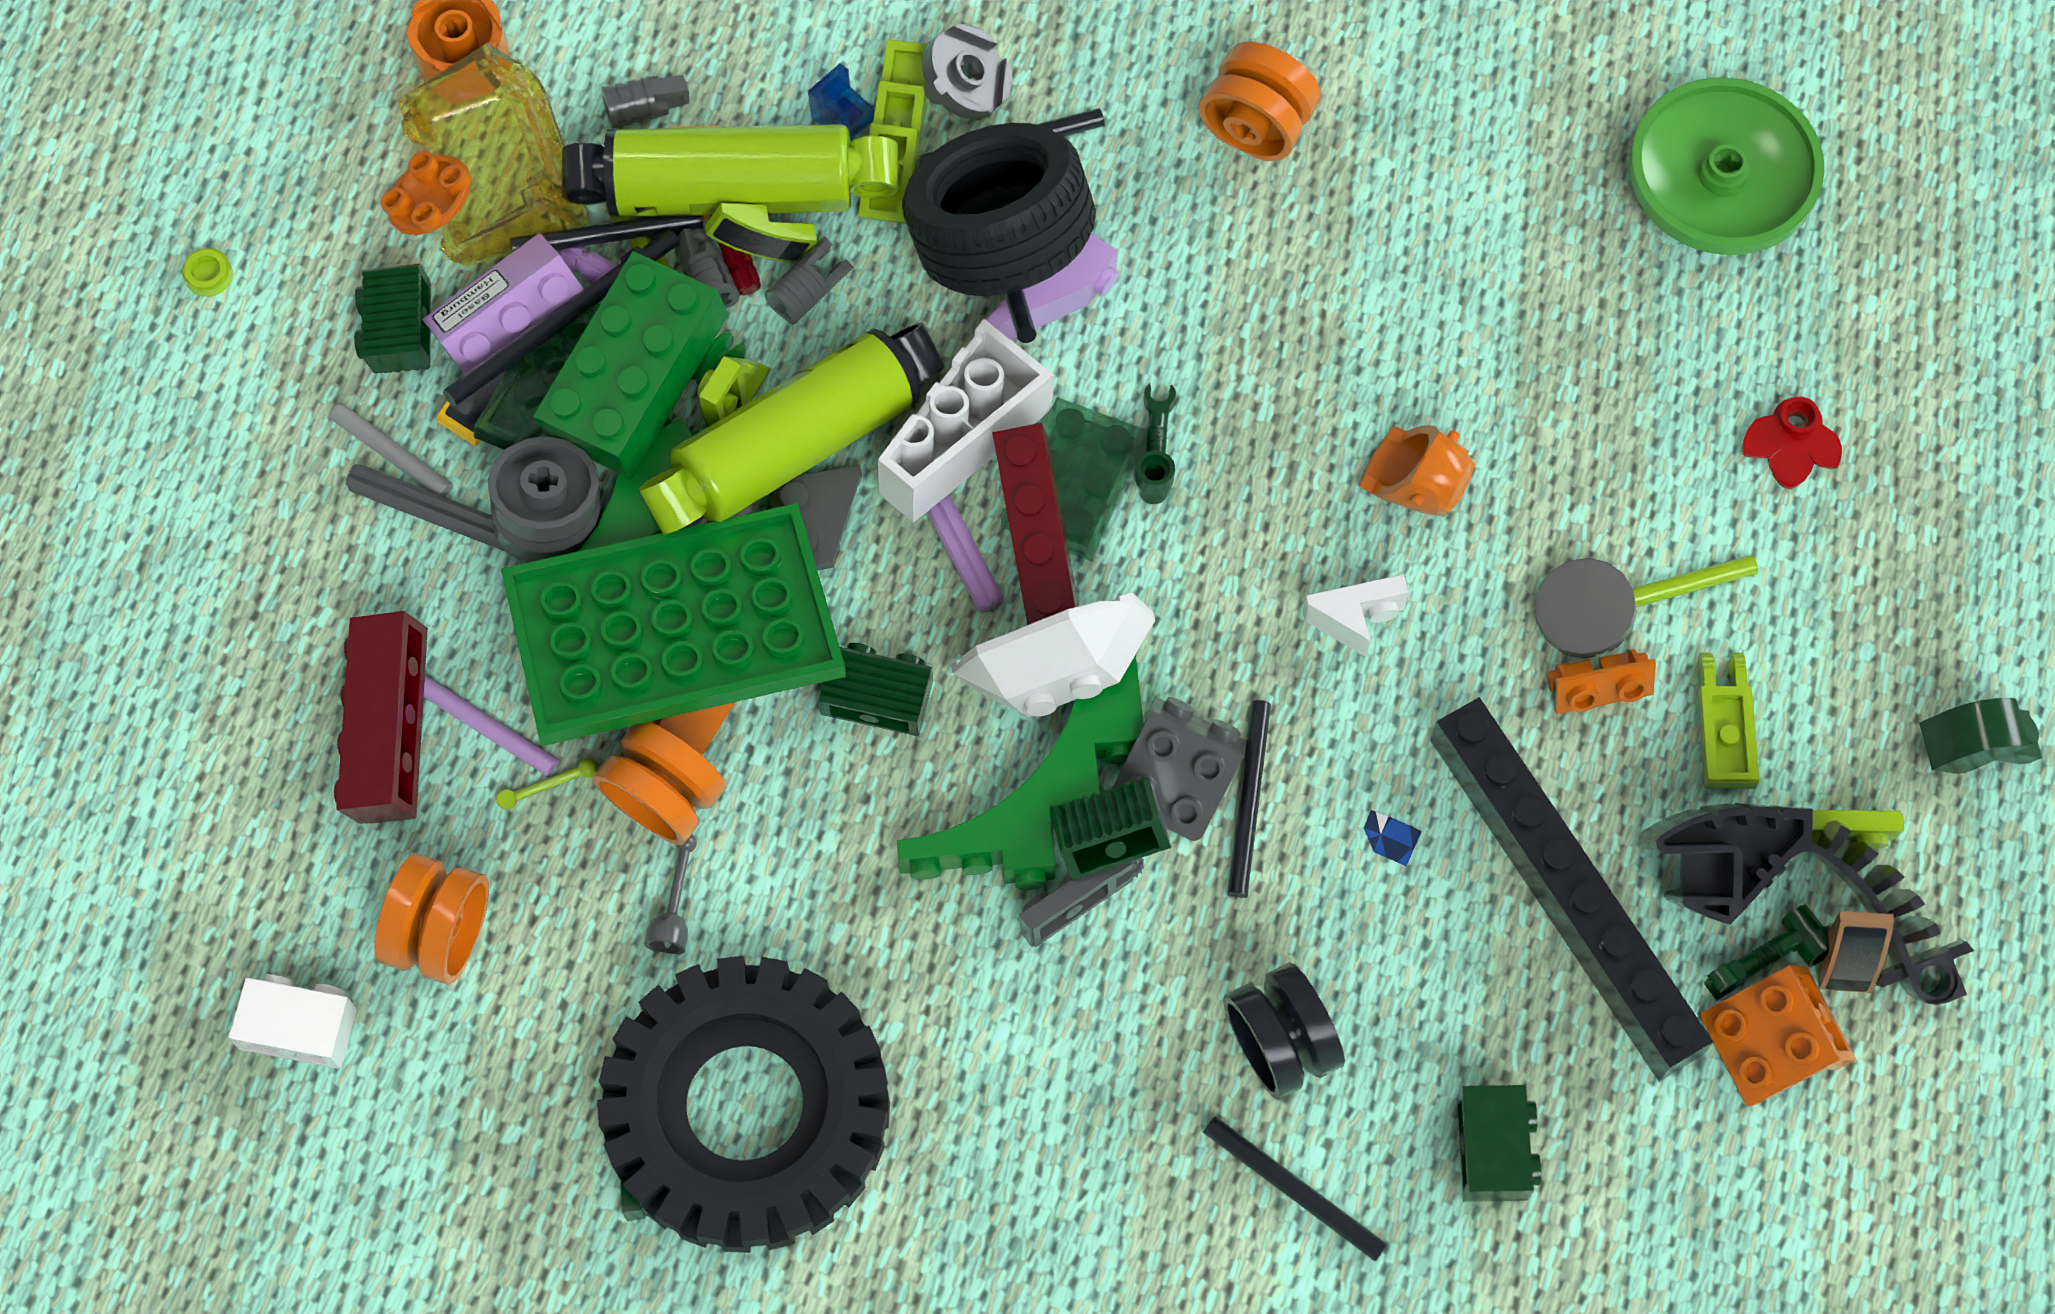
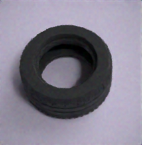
[902,123,1096,296]

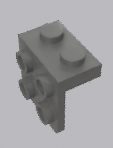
[1113,696,1246,841]

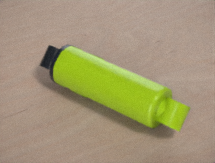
[561,124,898,217]
[638,322,945,534]

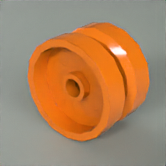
[1198,41,1321,161]
[592,722,727,846]
[374,854,489,985]

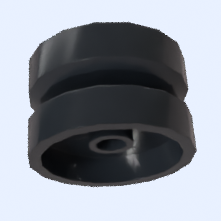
[1223,962,1345,1100]

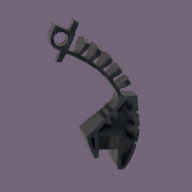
[1639,803,1974,1005]

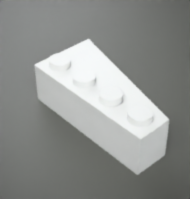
[878,319,1054,523]

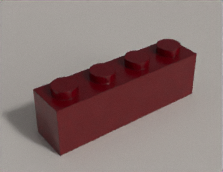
[992,423,1079,625]
[334,611,428,824]

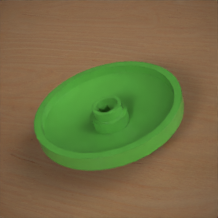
[1629,77,1824,255]

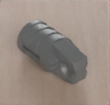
[601,75,690,129]
[677,228,740,308]

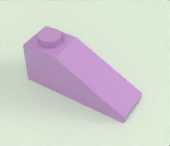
[986,233,1119,340]

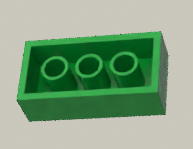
[533,251,729,479]

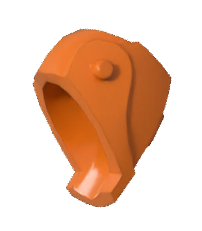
[1358,425,1475,517]

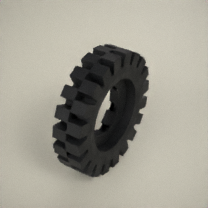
[597,956,890,1253]

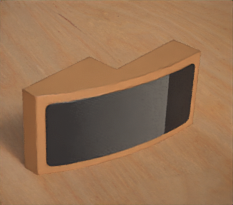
[1818,911,1894,993]

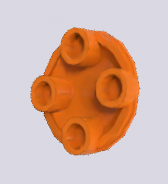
[380,150,471,236]

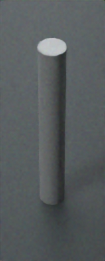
[330,403,454,497]

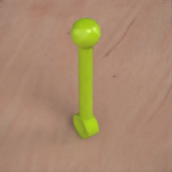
[496,758,598,810]

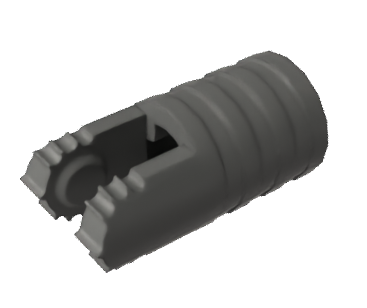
[765,236,854,324]

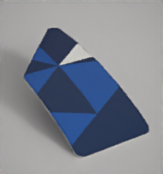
[1363,810,1422,866]

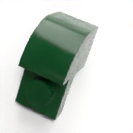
[1919,698,2042,774]

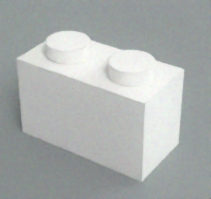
[229,974,357,1069]

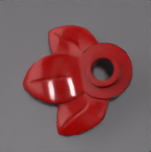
[1742,396,1842,489]

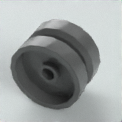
[488,436,601,563]

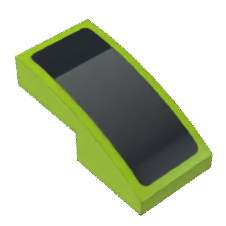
[705,203,817,262]

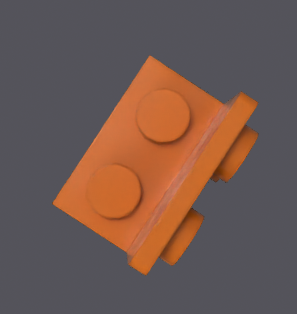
[1701,965,1857,1106]

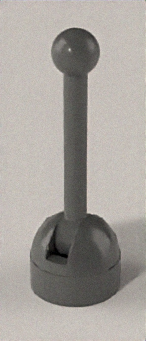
[644,834,697,955]

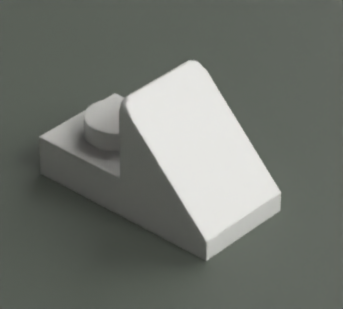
[1303,574,1409,656]

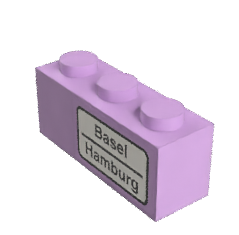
[422,233,584,374]

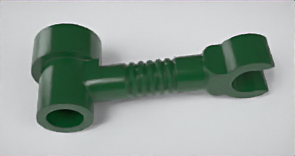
[1135,383,1176,504]
[1704,904,1830,1000]

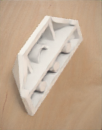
[951,593,1155,718]

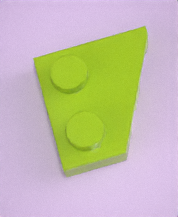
[697,356,771,428]

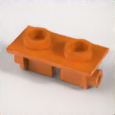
[1546,649,1656,715]

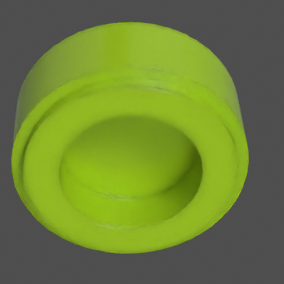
[182,248,233,297]

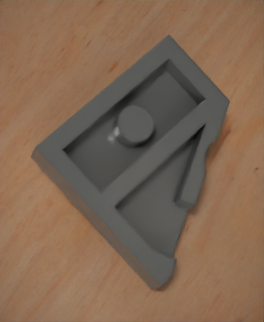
[769,465,862,571]

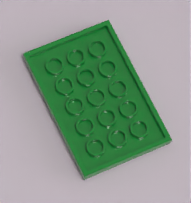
[501,503,846,747]

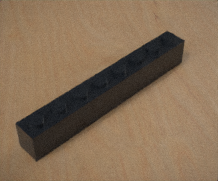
[1430,697,1714,1082]

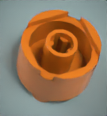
[407,0,509,99]

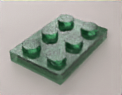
[1001,397,1147,562]

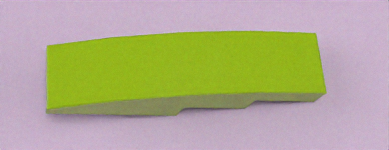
[858,39,928,224]

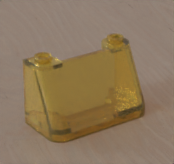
[398,43,590,267]

